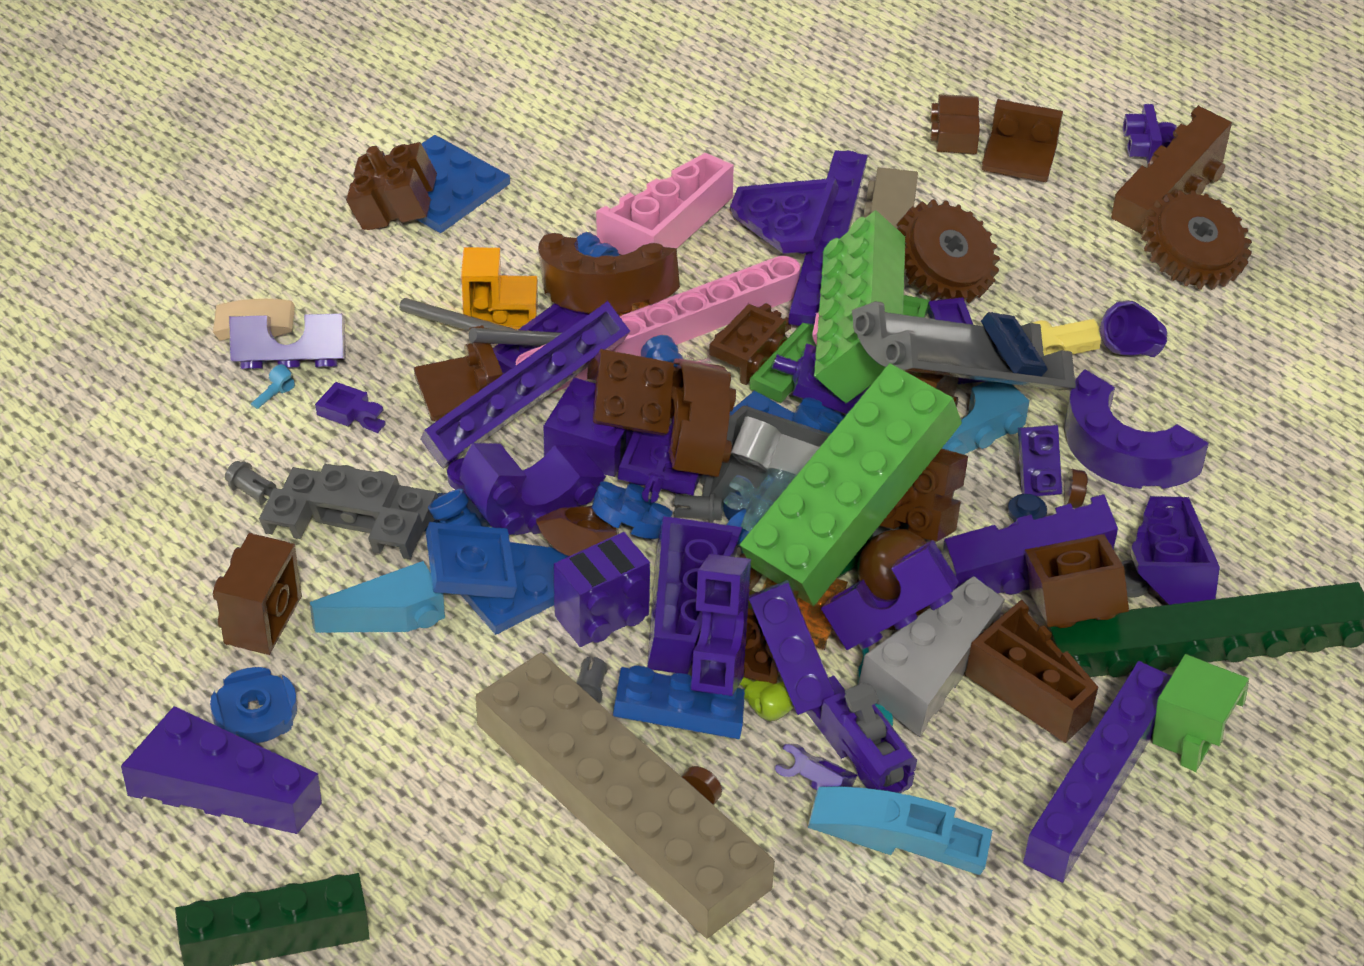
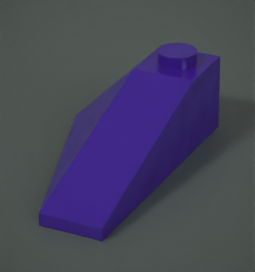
[1131,496,1220,605]

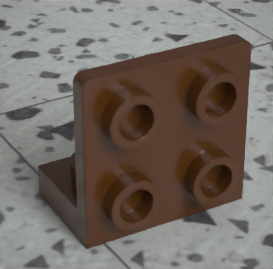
[981,99,1063,182]
[414,325,503,421]
[587,349,674,436]

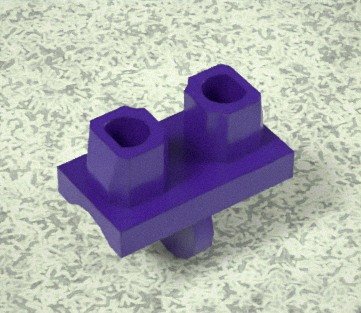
[1122,104,1177,165]
[1018,425,1062,496]

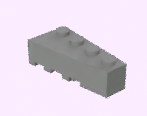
[859,576,1005,737]

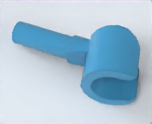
[251,364,295,409]

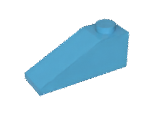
[309,561,445,633]

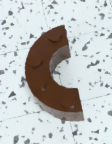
[538,233,680,313]
[669,358,736,477]

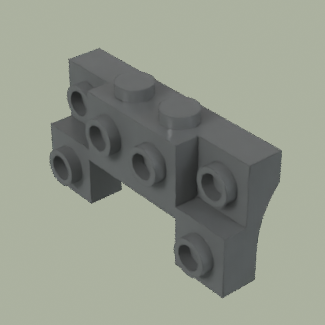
[259,463,438,559]

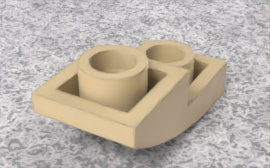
[213,298,295,341]

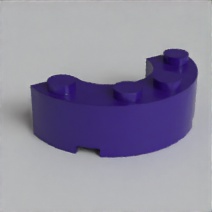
[1064,369,1209,489]
[460,443,606,535]

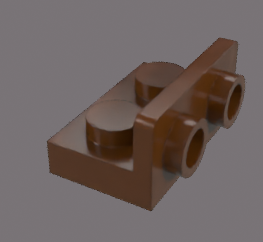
[709,304,788,385]

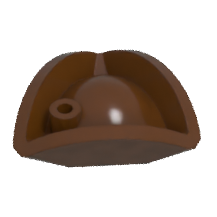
[536,506,619,556]

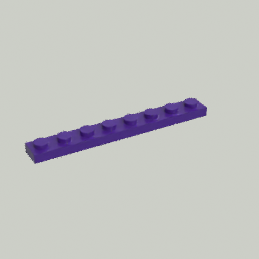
[788,150,868,326]

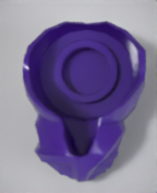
[1100,300,1168,357]

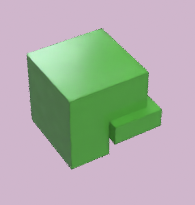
[1152,654,1249,772]

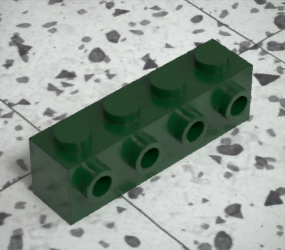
[175,873,370,966]

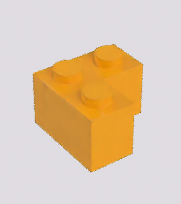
[461,247,538,329]

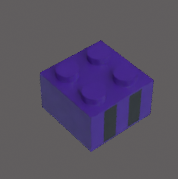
[543,377,634,477]
[554,532,650,647]

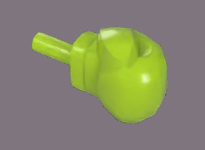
[739,676,794,722]

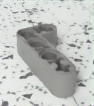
[731,417,820,483]

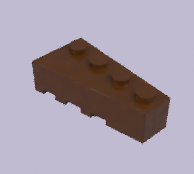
[1111,105,1232,234]

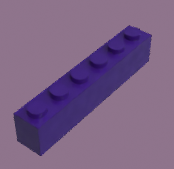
[420,301,630,469]
[1023,661,1171,883]

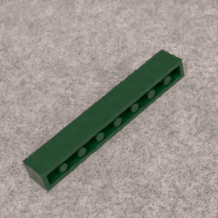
[1046,582,1364,677]

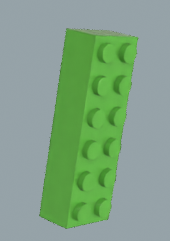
[814,210,905,403]
[740,363,962,606]

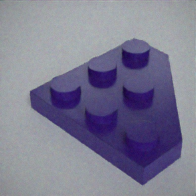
[730,178,839,254]

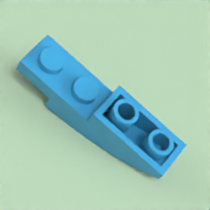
[808,787,993,875]

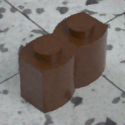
[930,94,980,154]

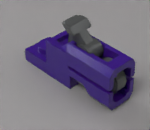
[806,675,917,793]

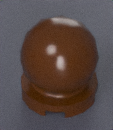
[856,529,930,630]

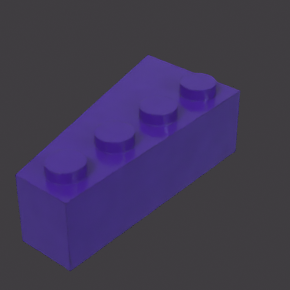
[942,494,1118,595]
[647,516,742,674]
[121,706,322,834]

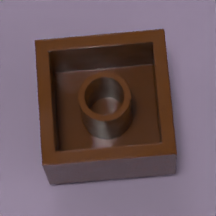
[213,533,302,655]
[1025,534,1129,628]

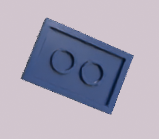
[613,666,745,739]

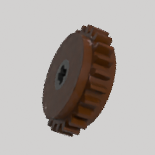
[1141,190,1252,290]
[896,199,1000,304]

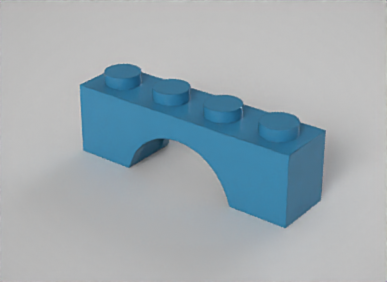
[942,381,1030,455]

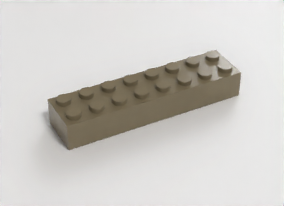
[476,652,775,939]

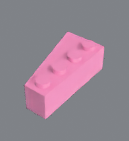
[596,153,734,255]

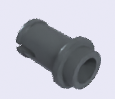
[225,461,276,505]
[674,493,723,523]
[576,657,608,704]

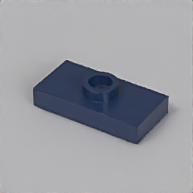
[981,312,1048,377]

